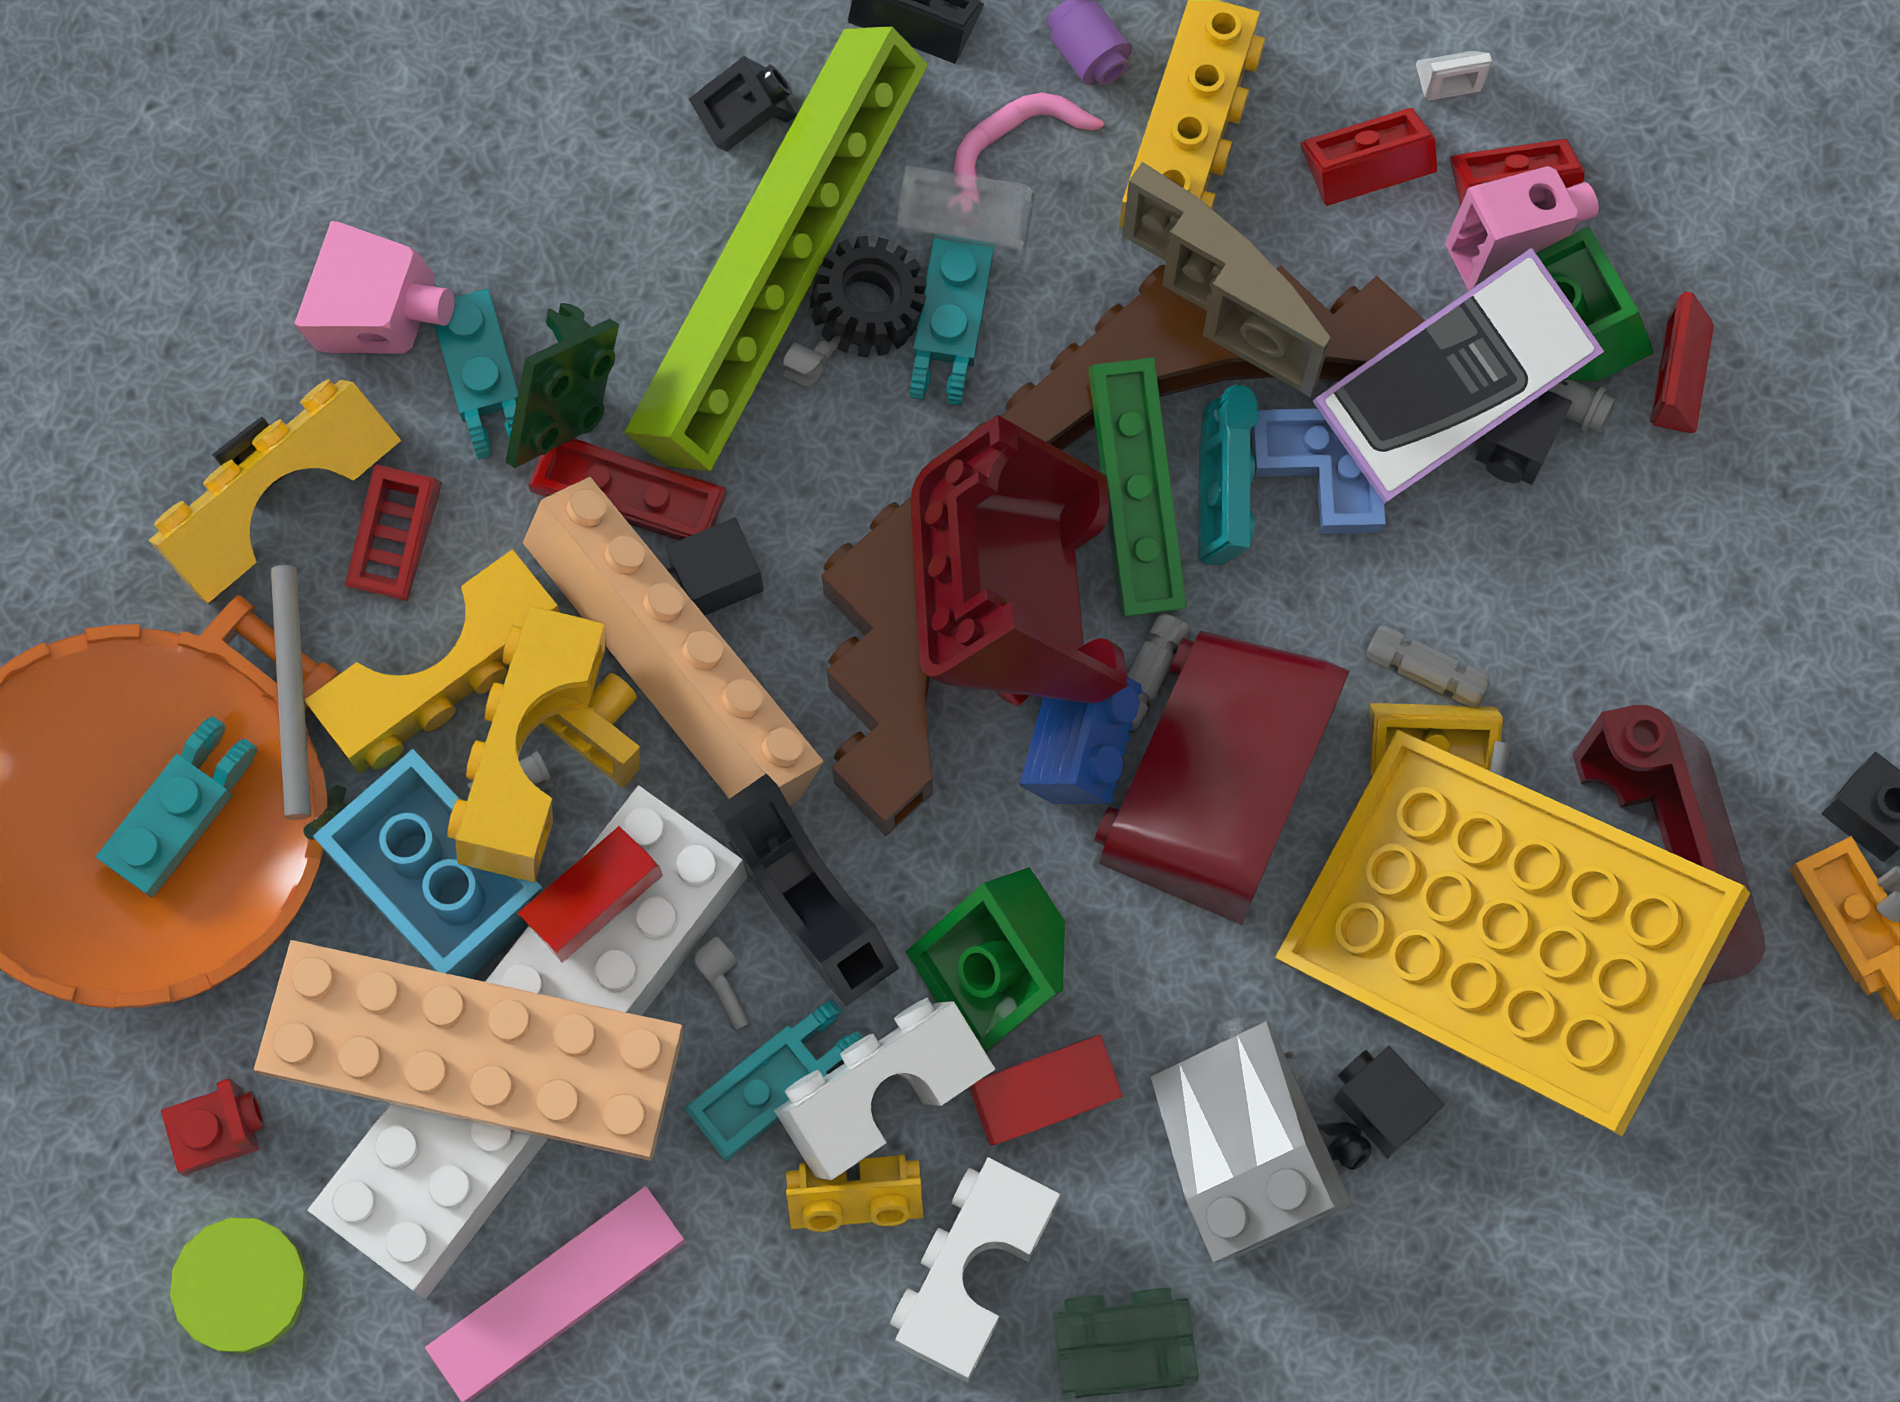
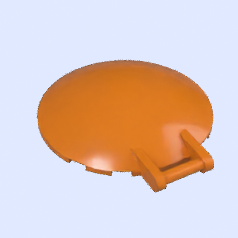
[0,595,340,1009]

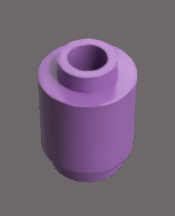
[1047,0,1132,86]

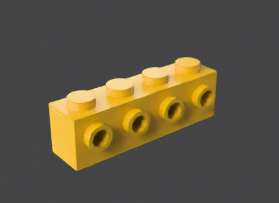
[1119,0,1266,227]

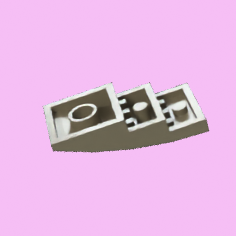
[1122,162,1331,397]

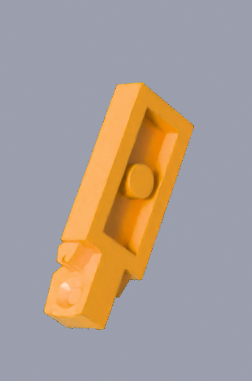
[1789,836,1900,1021]

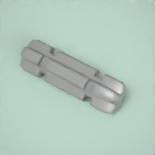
[1127,613,1189,733]
[1366,626,1490,707]

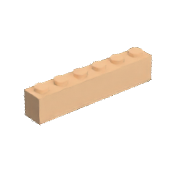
[523,477,824,806]

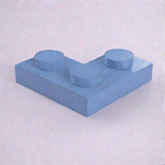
[1252,409,1386,534]

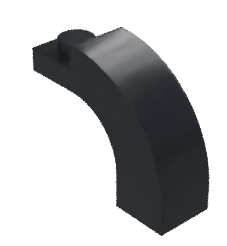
[713,773,899,1006]

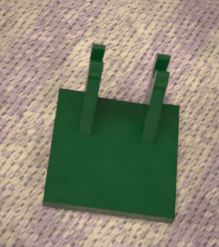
[505,303,619,468]

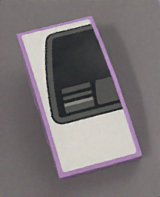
[1313,248,1604,503]

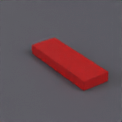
[528,438,726,541]

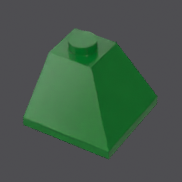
[1477,226,1654,382]
[905,867,1065,1054]

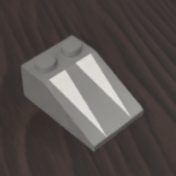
[1151,1021,1353,1263]

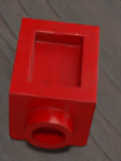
[161,1078,264,1176]

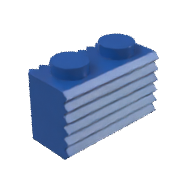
[1019,676,1143,804]

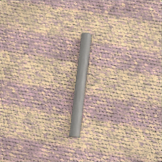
[271,565,311,820]

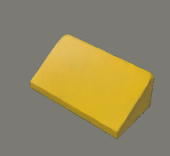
[1370,703,1503,775]

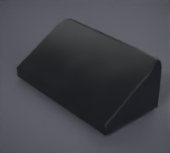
[848,0,984,64]

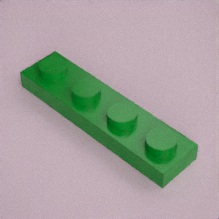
[1088,357,1187,617]

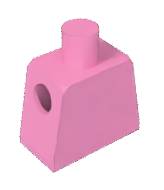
[1445,166,1599,291]
[294,221,455,354]

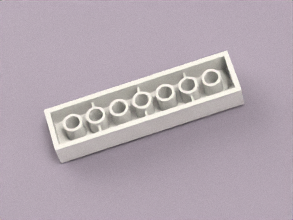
[307,785,747,1299]

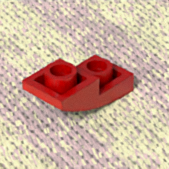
[969,1034,1123,1146]

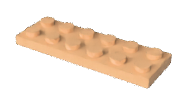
[254,940,684,1161]

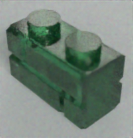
[1051,1288,1199,1400]

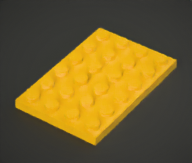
[1275,730,1750,1137]

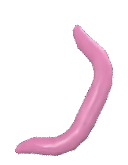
[954,92,1105,217]

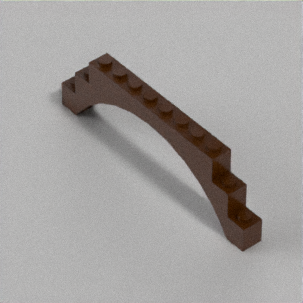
[821,265,1425,836]

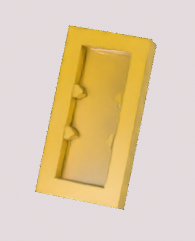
[541,673,640,788]

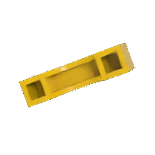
[148,379,402,604]
[304,549,560,775]
[447,605,605,883]

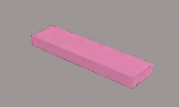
[424,1186,686,1402]

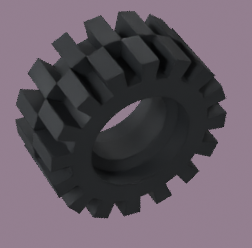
[810,236,927,357]

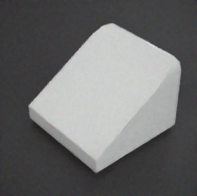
[1416,51,1492,101]

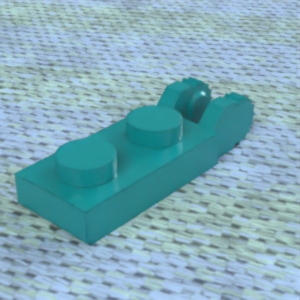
[910,238,994,406]
[434,288,519,460]
[1198,384,1259,565]
[95,716,257,898]
[684,1000,864,1163]

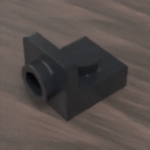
[689,56,796,152]

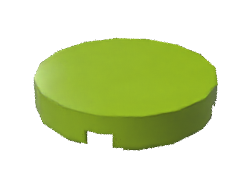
[170,1217,308,1354]

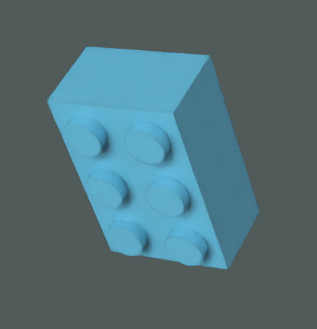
[313,749,544,979]

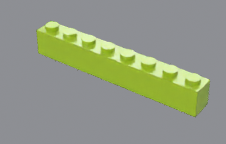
[624,27,929,472]

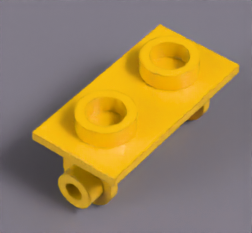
[786,1154,924,1232]

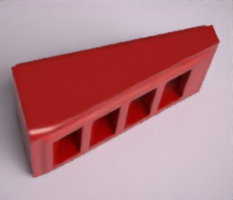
[345,464,442,601]

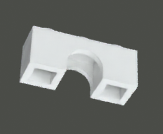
[774,998,995,1180]
[890,1157,1060,1383]

